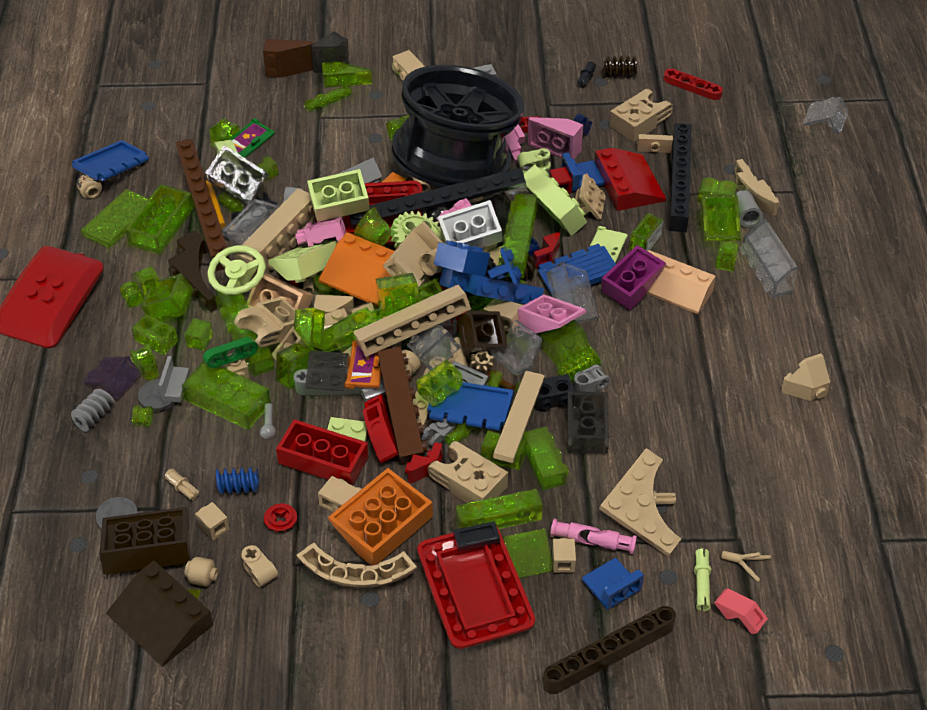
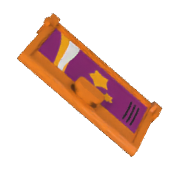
[344,340,386,389]

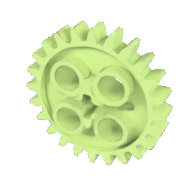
[390,211,445,248]

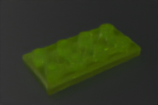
[81,189,154,247]

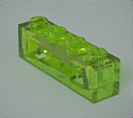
[456,489,543,529]

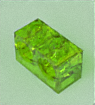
[131,314,178,355]
[416,359,463,407]

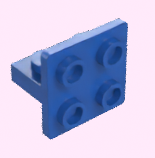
[488,246,522,285]

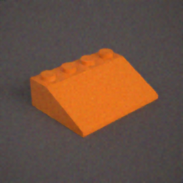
[319,232,400,308]
[328,468,433,566]

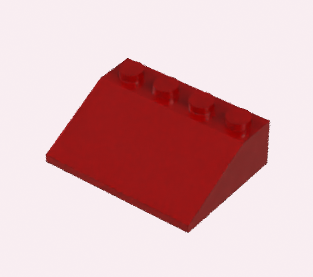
[595,148,666,211]

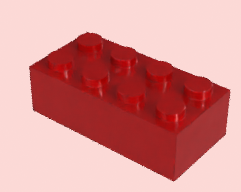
[276,419,369,486]

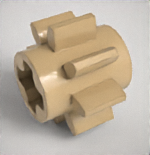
[470,351,494,374]

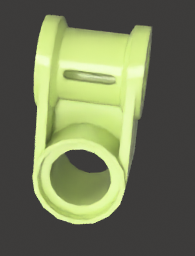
[517,148,551,174]

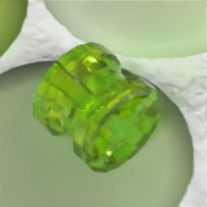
[132,405,153,426]

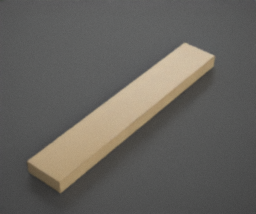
[493,371,545,463]

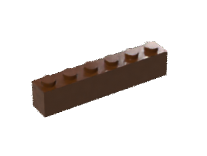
[377,347,428,465]

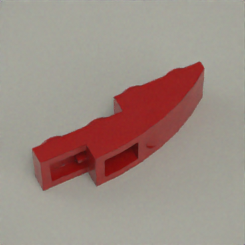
[363,394,399,463]

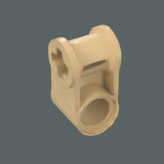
[241,545,278,588]

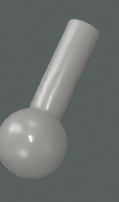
[260,404,276,439]

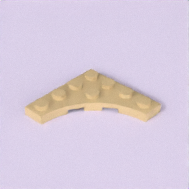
[599,448,681,557]

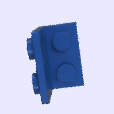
[561,152,605,191]
[582,558,644,610]

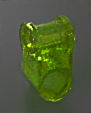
[209,118,240,148]
[130,344,159,380]

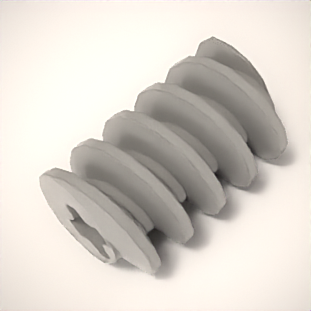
[71,389,115,432]

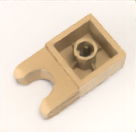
[609,89,673,142]
[234,297,307,347]
[428,441,508,513]

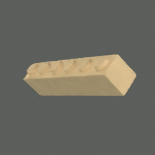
[354,285,471,357]

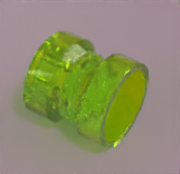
[120,281,144,307]

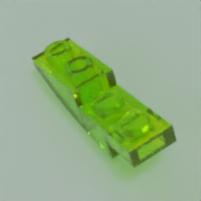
[316,307,390,354]

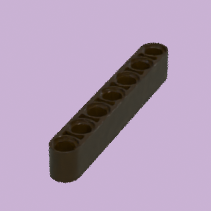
[543,606,676,694]

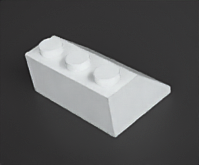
[438,200,503,248]

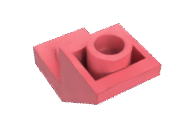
[714,588,768,634]

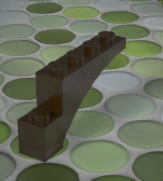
[168,230,217,313]

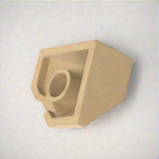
[781,353,830,401]

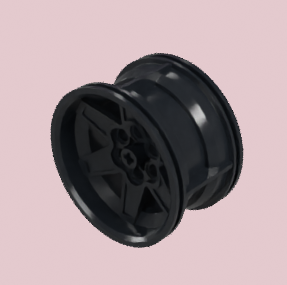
[391,65,524,188]

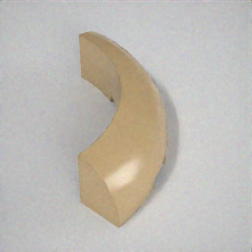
[297,543,417,588]

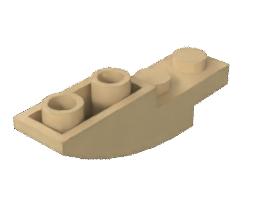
[734,159,779,216]

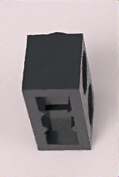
[535,374,575,411]

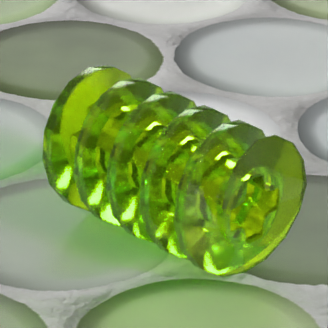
[557,347,601,381]

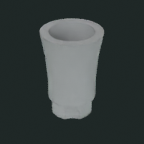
[734,190,764,228]

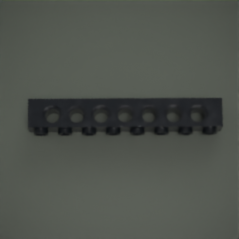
[669,123,692,232]

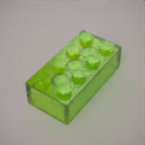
[125,184,194,254]
[182,361,271,430]

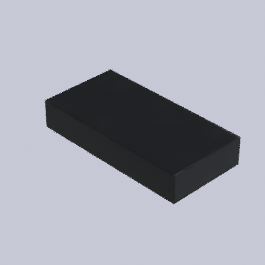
[453,521,500,551]

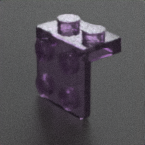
[83,356,141,399]

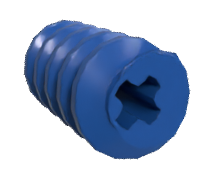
[216,467,259,495]

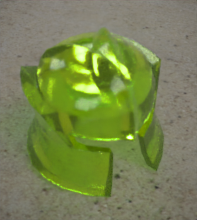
[354,207,391,246]

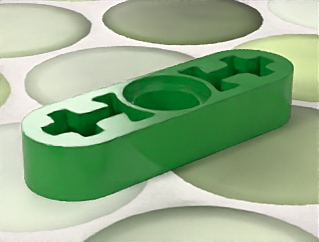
[203,337,258,368]

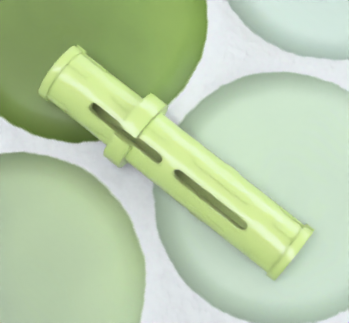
[694,548,711,612]

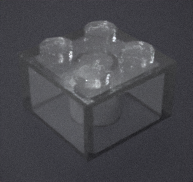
[407,324,461,373]

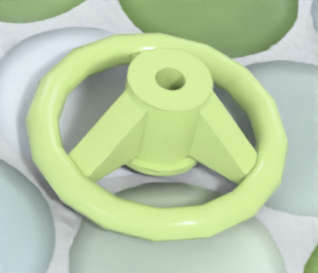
[207,245,266,295]

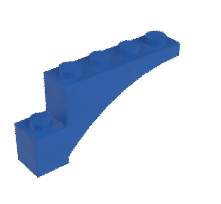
[439,267,544,304]

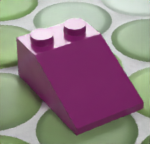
[602,245,666,310]

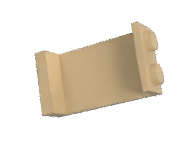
[383,222,443,294]

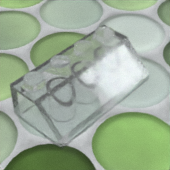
[741,219,798,299]

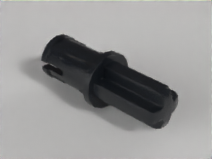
[577,61,596,87]

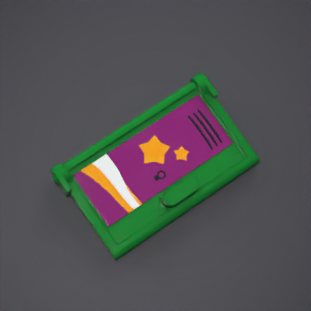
[228,118,275,160]

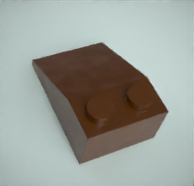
[263,39,316,78]

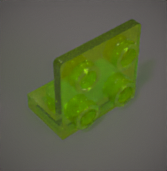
[502,529,553,577]

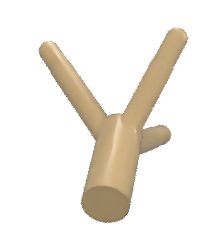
[721,551,771,582]

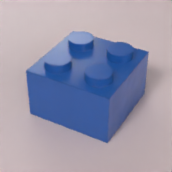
[434,240,490,275]

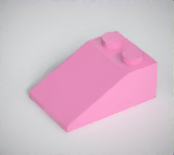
[528,117,583,159]
[518,294,586,334]

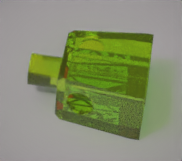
[276,343,316,389]

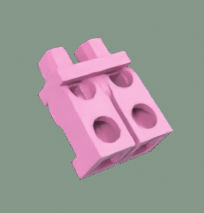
[295,217,346,247]

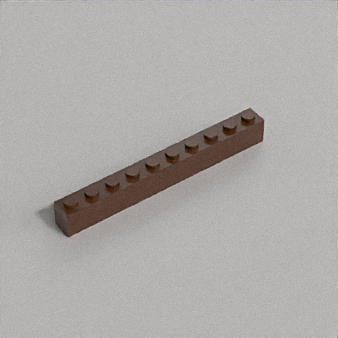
[176,139,230,271]

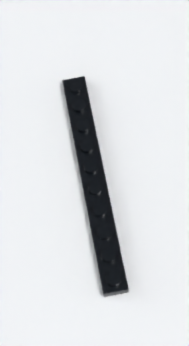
[349,168,526,229]

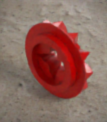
[264,503,297,533]

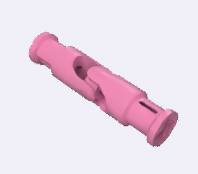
[550,519,637,554]

